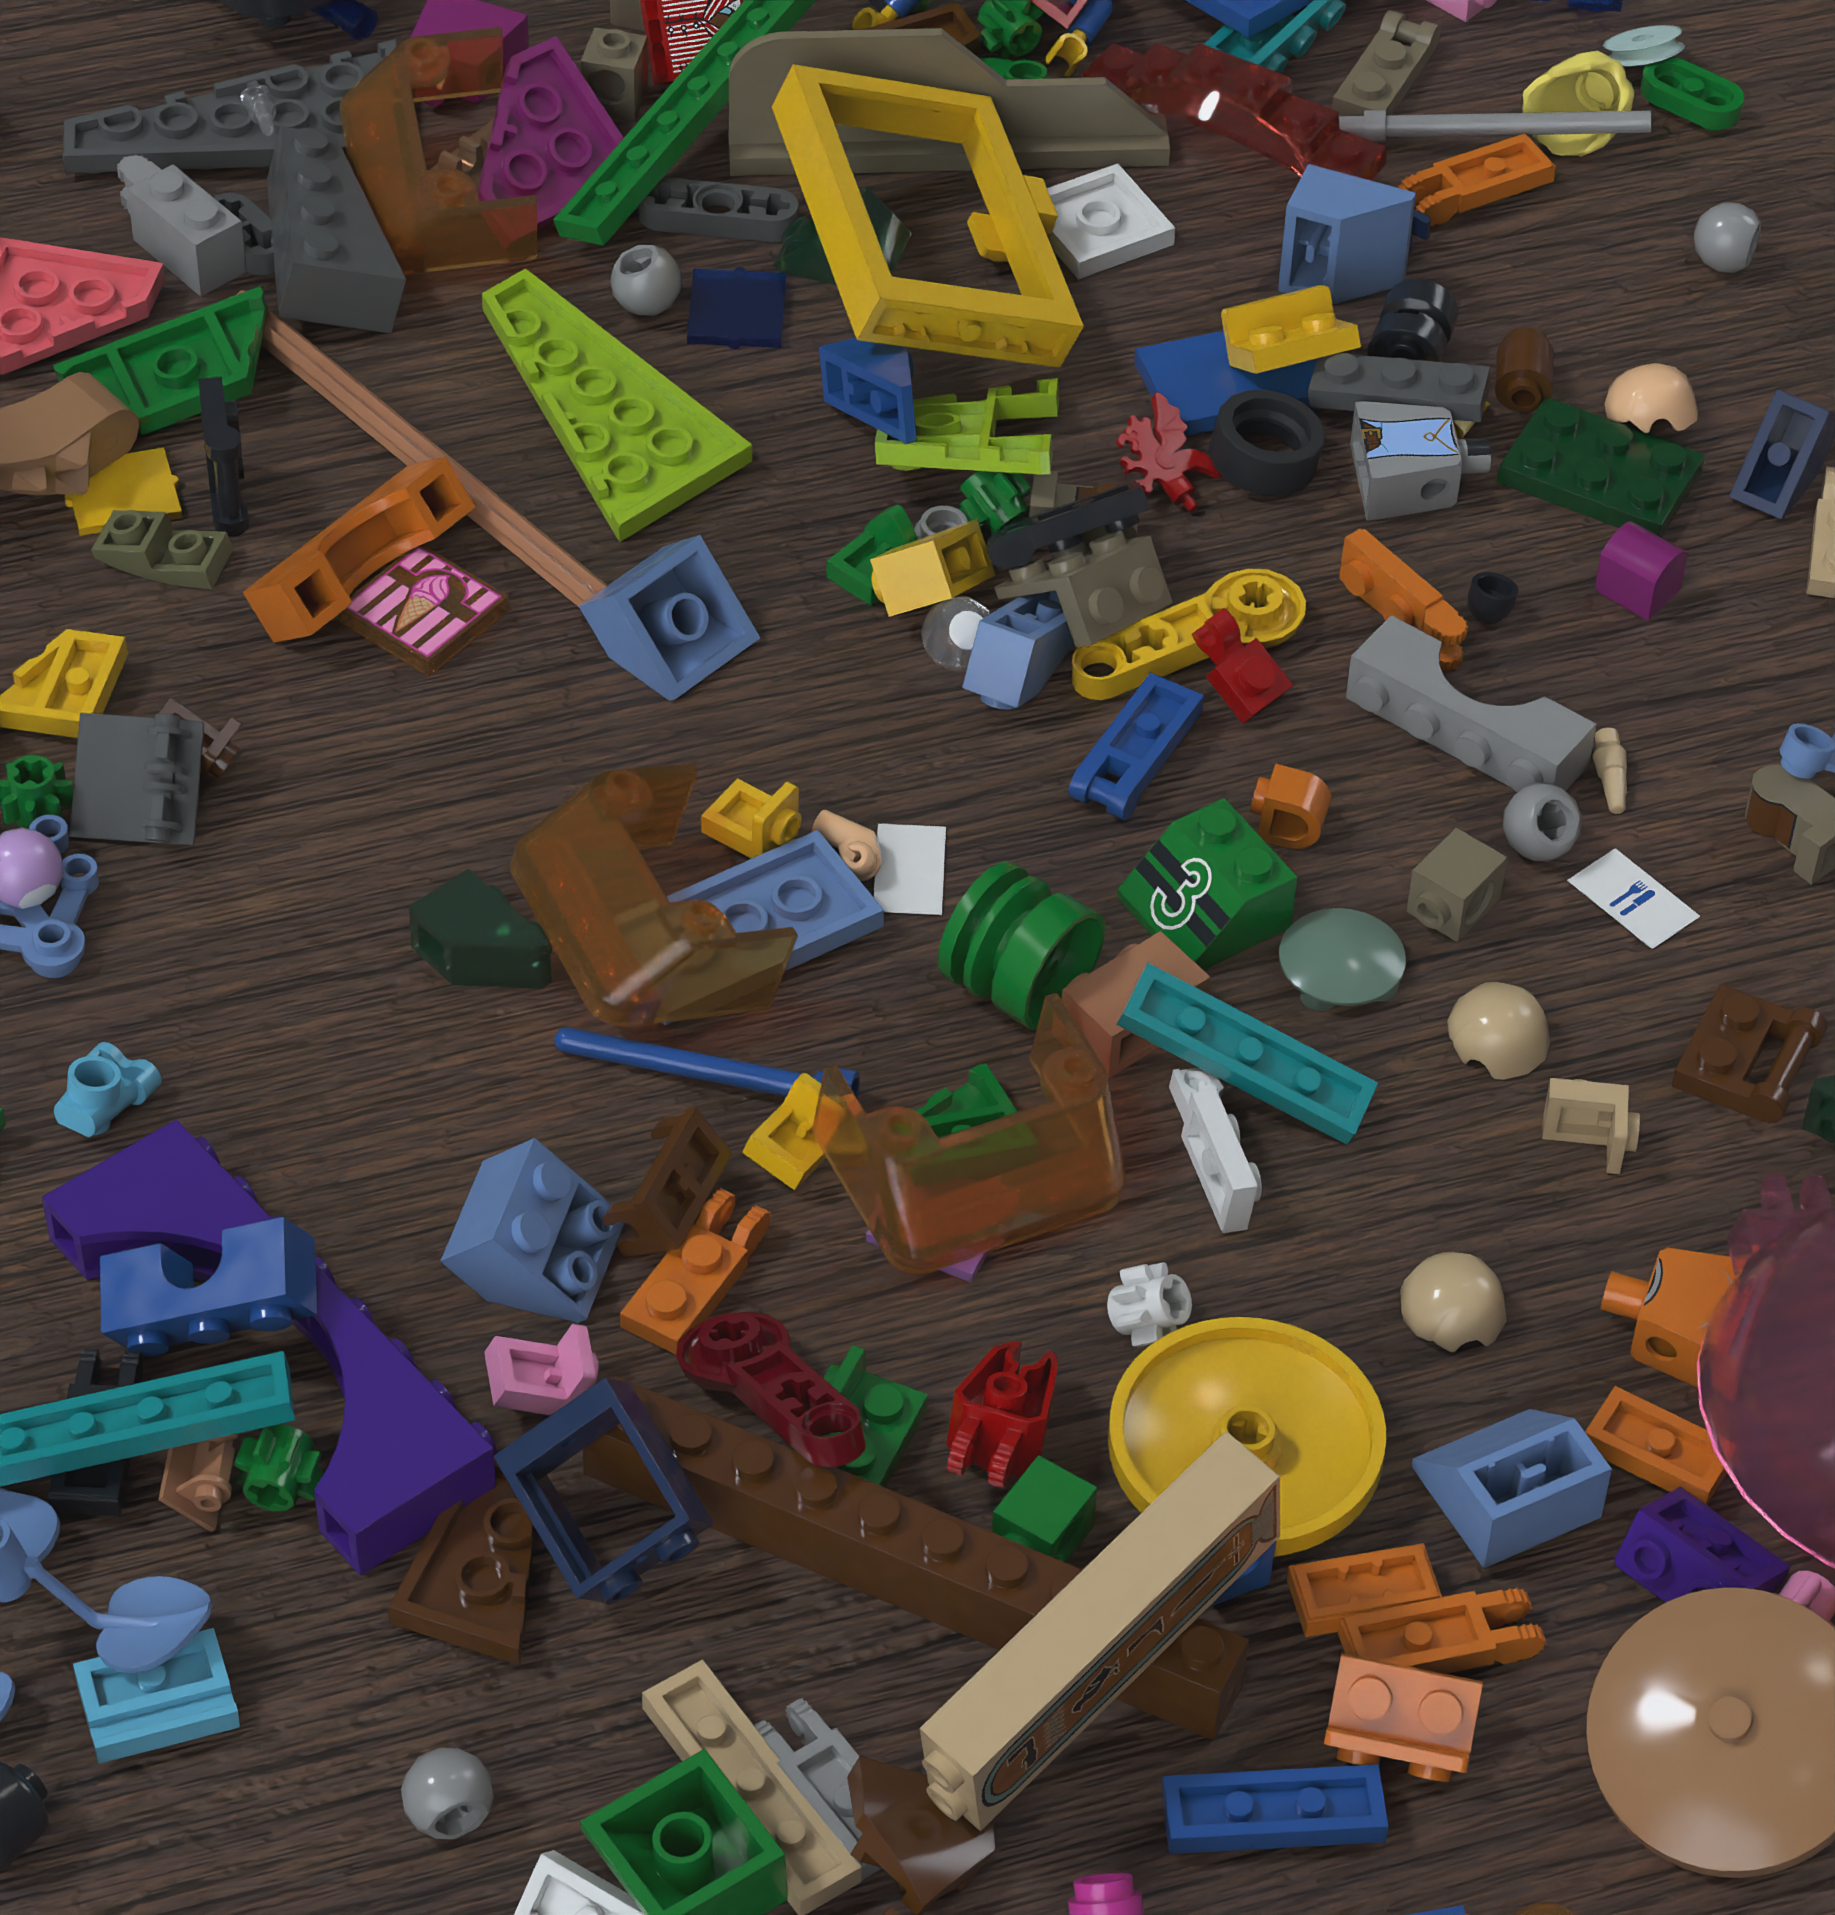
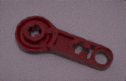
[675,1312,866,1468]

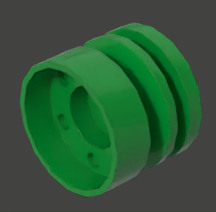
[938,861,1106,1030]

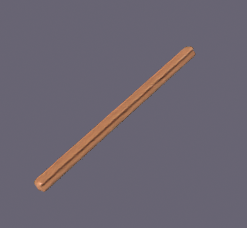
[229,290,608,607]

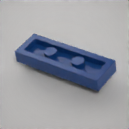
[1161,1764,1389,1854]

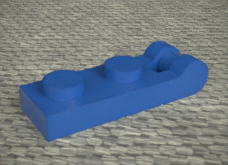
[1068,673,1204,821]

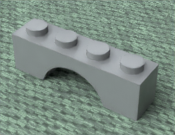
[1346,615,1597,792]

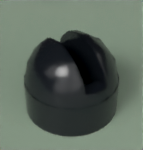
[1467,572,1518,624]

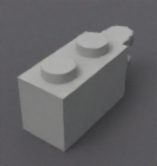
[117,154,246,297]

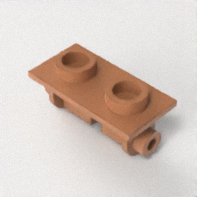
[158,1433,238,1532]

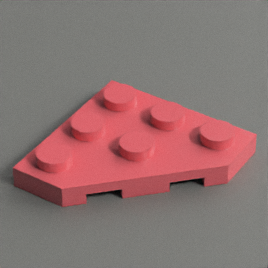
[0,237,165,375]

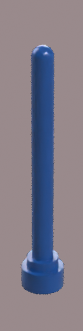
[554,1027,860,1122]

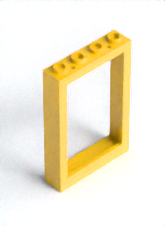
[771,64,1084,368]

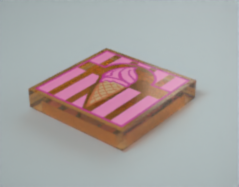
[338,544,509,677]

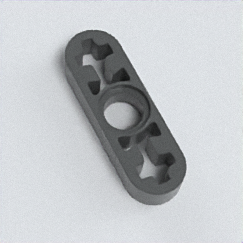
[638,177,798,242]

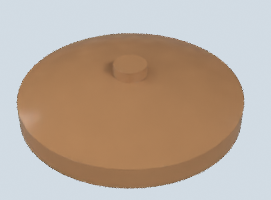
[1586,1587,1835,1878]

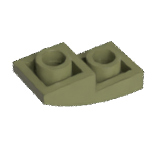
[91,510,234,589]

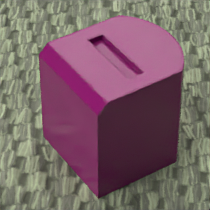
[1595,522,1688,621]

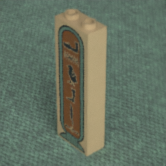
[919,1431,1280,1831]

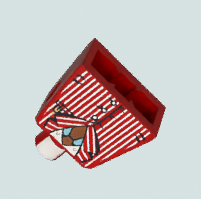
[640,0,743,85]

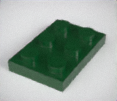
[1497,397,1706,537]

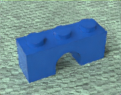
[100,1217,317,1357]

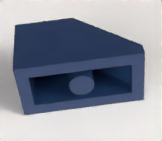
[1729,389,1835,520]

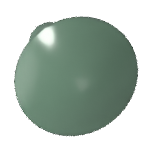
[1279,908,1406,1011]

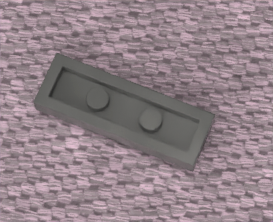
[1308,353,1491,422]

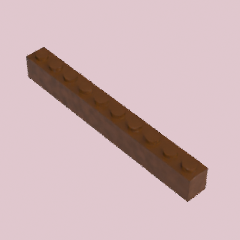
[583,1376,1249,1741]

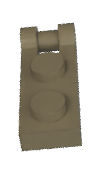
[1331,10,1441,116]

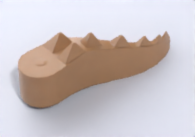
[0,372,139,495]

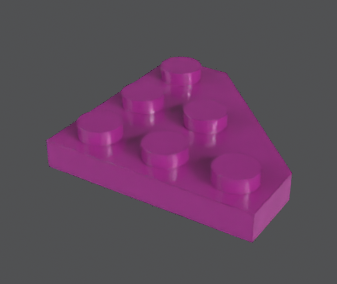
[475,36,624,247]

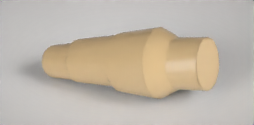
[1593,728,1627,814]

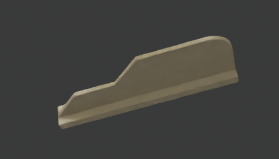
[728,28,1170,176]

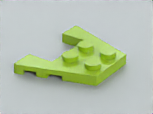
[875,378,1060,475]

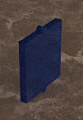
[687,267,786,350]

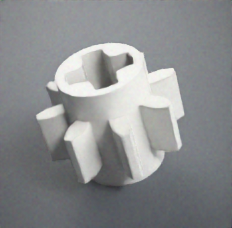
[1107,1262,1192,1348]

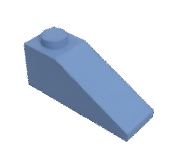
[962,591,1074,710]

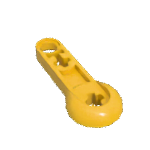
[1072,568,1306,700]

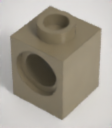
[580,27,648,121]
[1406,828,1508,942]

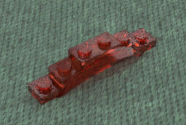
[1082,43,1387,181]

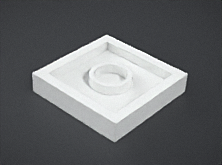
[1047,163,1175,280]

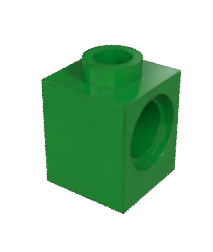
[992,1455,1097,1563]

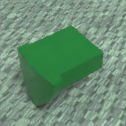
[826,504,918,606]

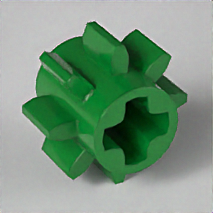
[977,0,1044,59]
[959,471,1032,533]
[0,755,73,829]
[233,1424,324,1512]

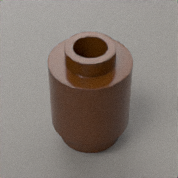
[1495,327,1554,412]

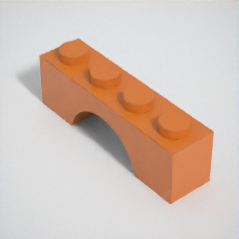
[242,457,476,643]

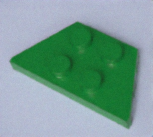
[53,286,268,435]

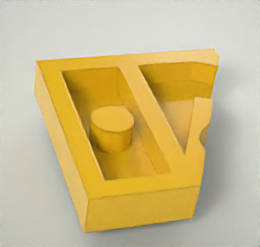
[0,629,128,738]

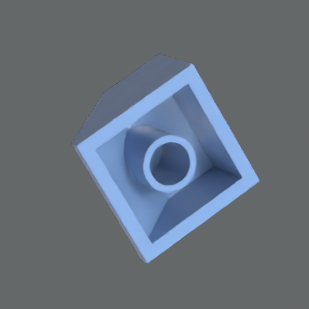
[579,535,760,701]

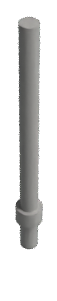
[1320,110,1651,143]

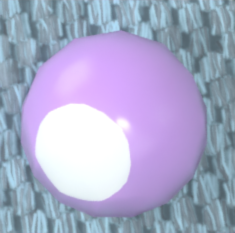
[0,827,63,909]

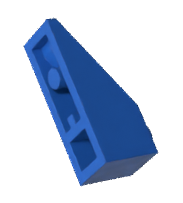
[819,337,916,444]

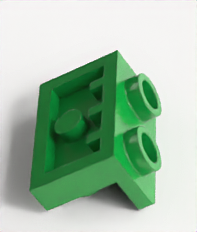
[790,1345,928,1488]

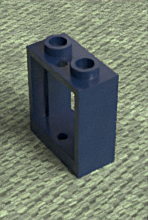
[493,1377,714,1604]

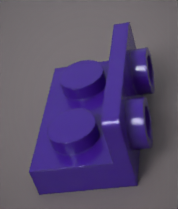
[1614,1487,1791,1603]

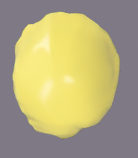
[1522,50,1635,157]

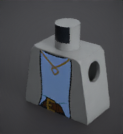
[1350,401,1491,521]

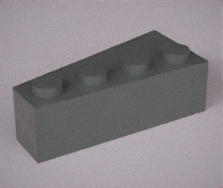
[267,126,406,333]

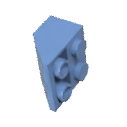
[1278,164,1416,305]
[440,1138,625,1323]
[1411,1409,1612,1569]

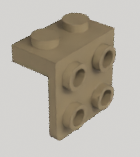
[994,531,1173,647]

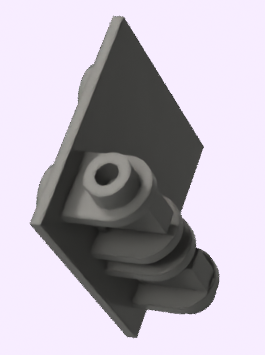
[69,713,205,846]

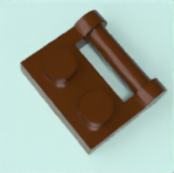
[1671,984,1827,1123]

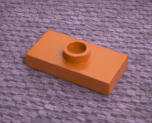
[1287,1543,1442,1637]

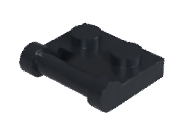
[198,377,249,537]

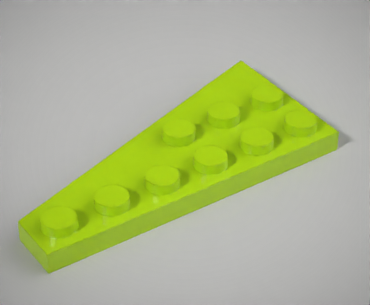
[482,268,752,543]

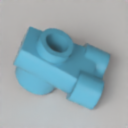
[54,1042,162,1137]

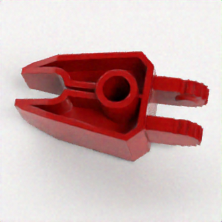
[946,1341,1058,1489]

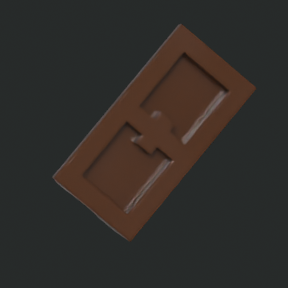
[602,1107,732,1257]

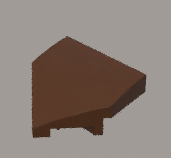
[847,1756,995,1915]

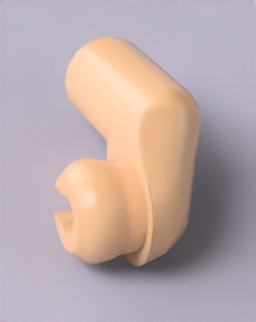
[812,809,882,881]

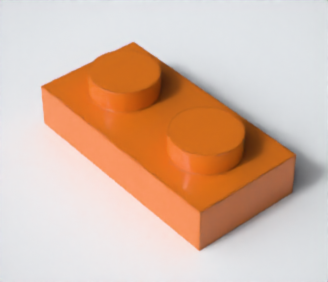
[1585,1386,1738,1506]

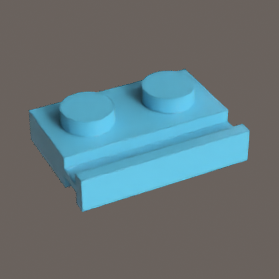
[73,1628,240,1764]

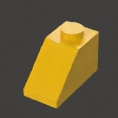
[870,519,996,617]

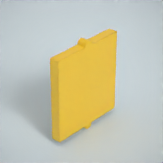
[65,447,182,536]

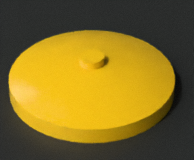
[1108,1317,1386,1557]

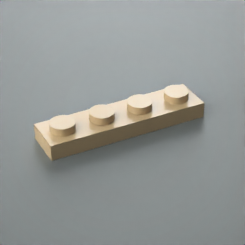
[642,1659,862,1915]

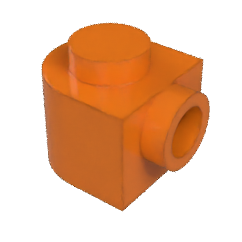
[1250,763,1331,849]

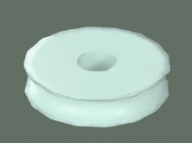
[1602,25,1685,66]

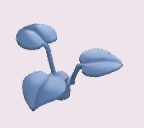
[0,1487,214,1722]

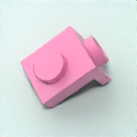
[484,1324,599,1415]

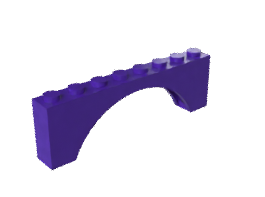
[42,1119,497,1576]

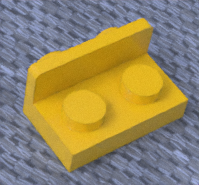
[1221,285,1361,374]

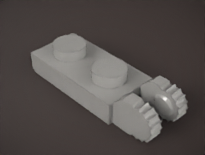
[753,1698,882,1881]

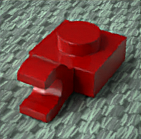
[1191,608,1294,724]

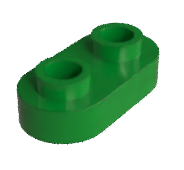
[1640,57,1744,131]

